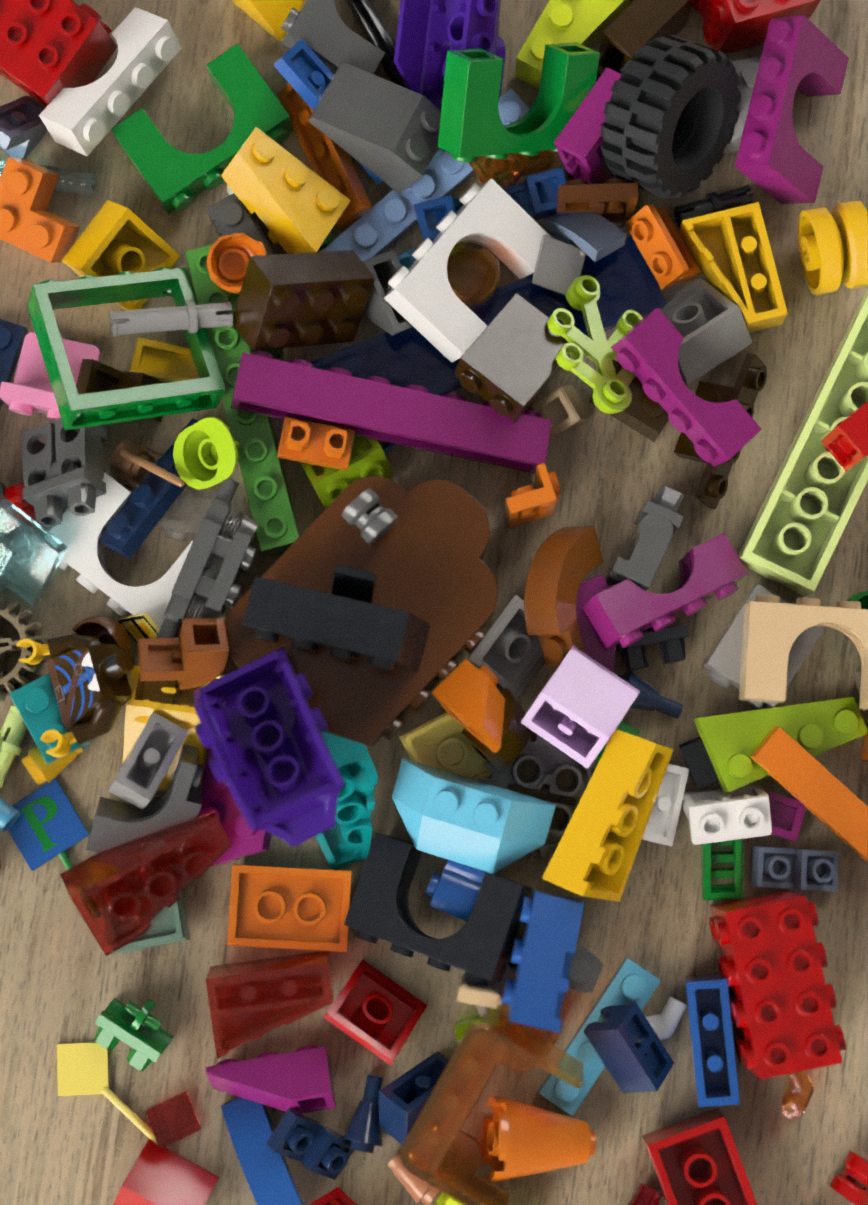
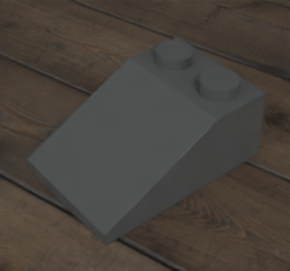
[308,62,441,193]

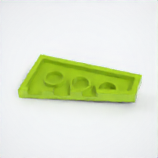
[693,697,868,793]

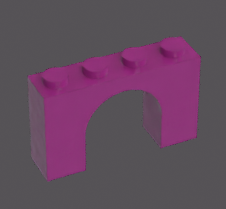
[735,15,849,204]

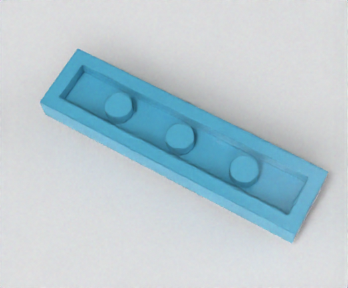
[538,957,661,1116]

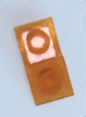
[468,150,556,189]

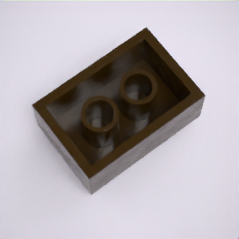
[233,250,375,351]

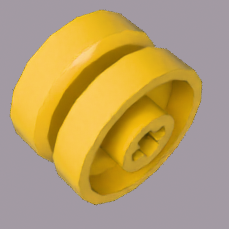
[797,200,868,295]

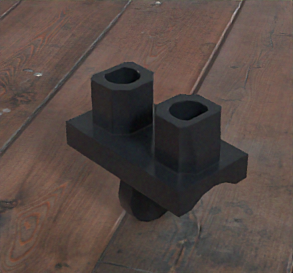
[615,624,689,671]

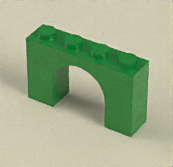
[111,43,293,215]
[438,43,600,162]

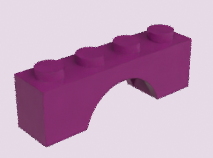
[611,307,762,467]
[583,533,748,649]

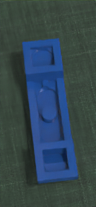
[413,168,566,241]
[221,1097,307,1205]

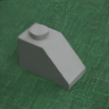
[108,712,188,810]

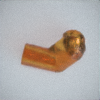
[780,1071,814,1119]

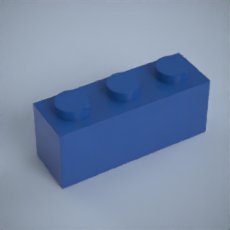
[685,973,740,1107]

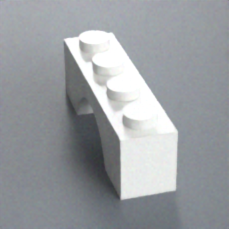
[39,7,182,156]

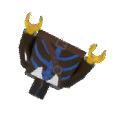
[16,634,135,758]

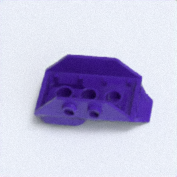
[394,0,506,110]
[194,647,344,846]

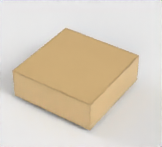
[456,981,500,1009]

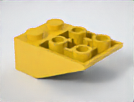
[123,665,217,791]

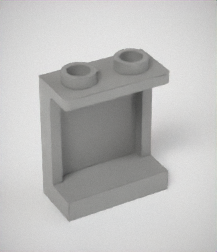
[702,584,825,709]

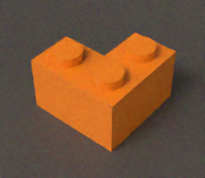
[0,157,81,263]

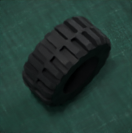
[600,35,741,199]

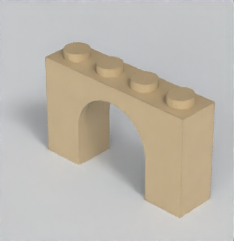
[739,595,868,710]

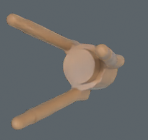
[110,439,185,491]

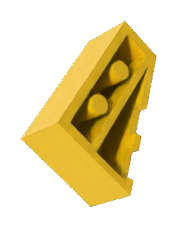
[221,127,351,254]
[679,202,788,333]

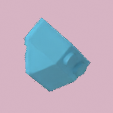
[392,758,556,873]

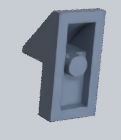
[0,95,48,158]

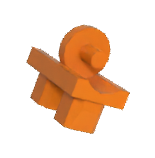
[277,417,355,471]

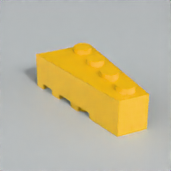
[542,729,674,902]

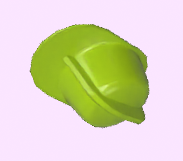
[173,417,240,490]

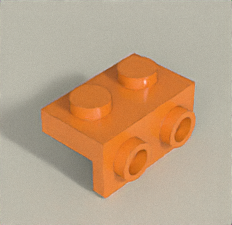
[625,203,701,290]

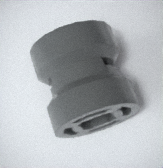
[342,488,399,545]

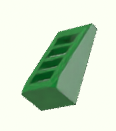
[700,839,743,900]

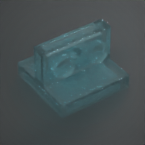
[0,499,67,606]

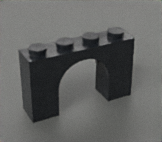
[344,833,533,986]

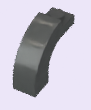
[86,744,204,856]

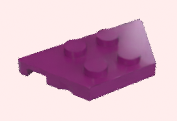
[185,747,272,873]

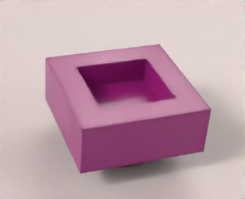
[766,791,806,841]

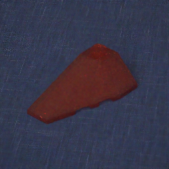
[60,812,232,956]

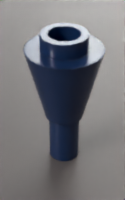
[617,670,683,719]
[343,1075,383,1153]

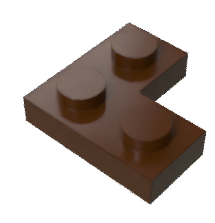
[556,178,639,223]

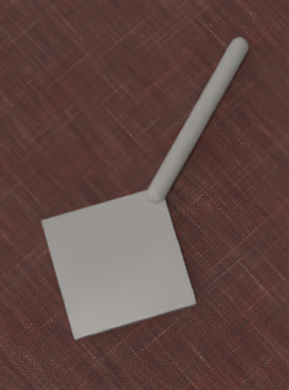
[532,224,628,296]

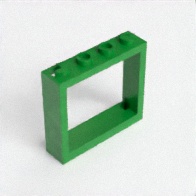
[27,267,226,430]

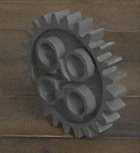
[478,733,597,860]

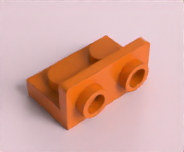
[504,463,561,529]

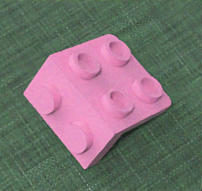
[0,332,101,421]

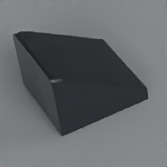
[332,565,378,604]
[679,736,719,789]

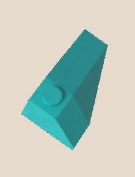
[315,732,378,870]

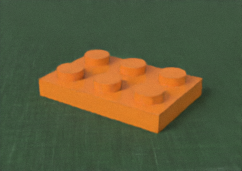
[227,864,353,952]

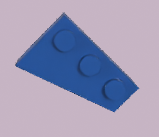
[502,889,584,1033]

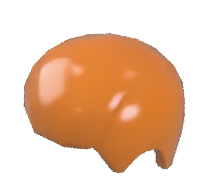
[206,232,267,294]

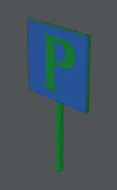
[8,778,101,918]

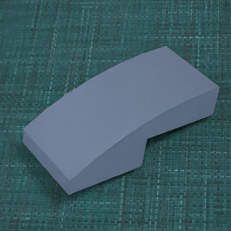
[543,212,626,262]
[751,846,839,892]

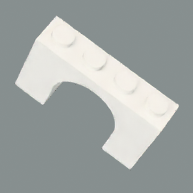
[384,178,551,363]
[41,472,222,635]

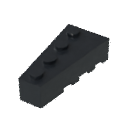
[242,577,430,672]

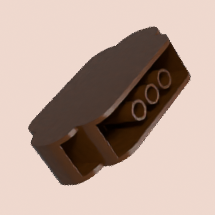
[225,476,498,749]

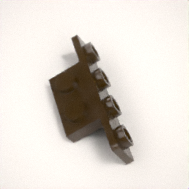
[674,353,767,509]

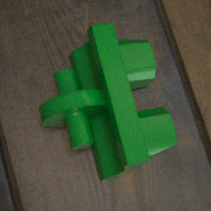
[95,997,174,1071]

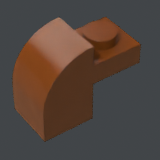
[137,618,229,690]

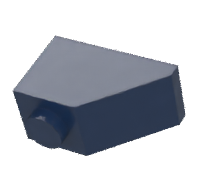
[379,1051,466,1149]

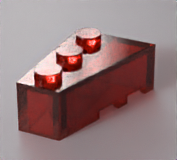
[206,951,335,1059]

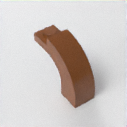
[524,526,603,666]

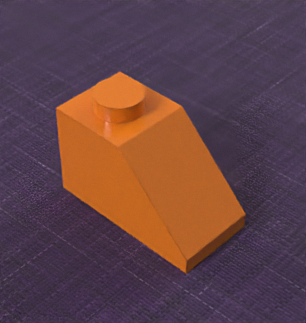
[431,659,506,753]

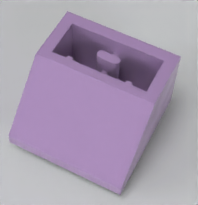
[520,646,640,769]

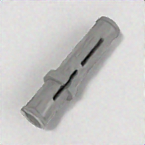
[109,301,233,337]

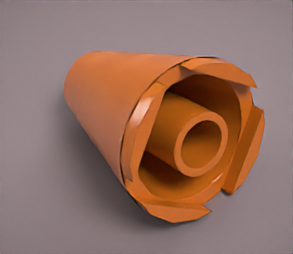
[481,1096,596,1182]

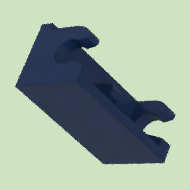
[583,1001,674,1093]

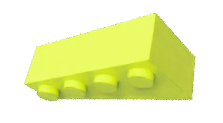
[514,0,634,89]

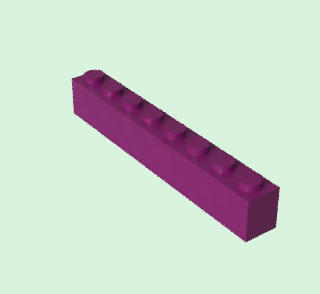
[231,350,552,474]

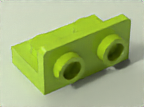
[300,435,393,509]

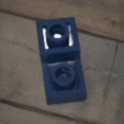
[266,1108,354,1180]

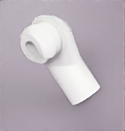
[646,996,688,1041]

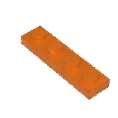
[278,83,372,228]

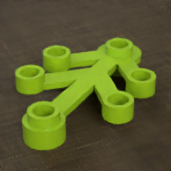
[547,275,642,414]

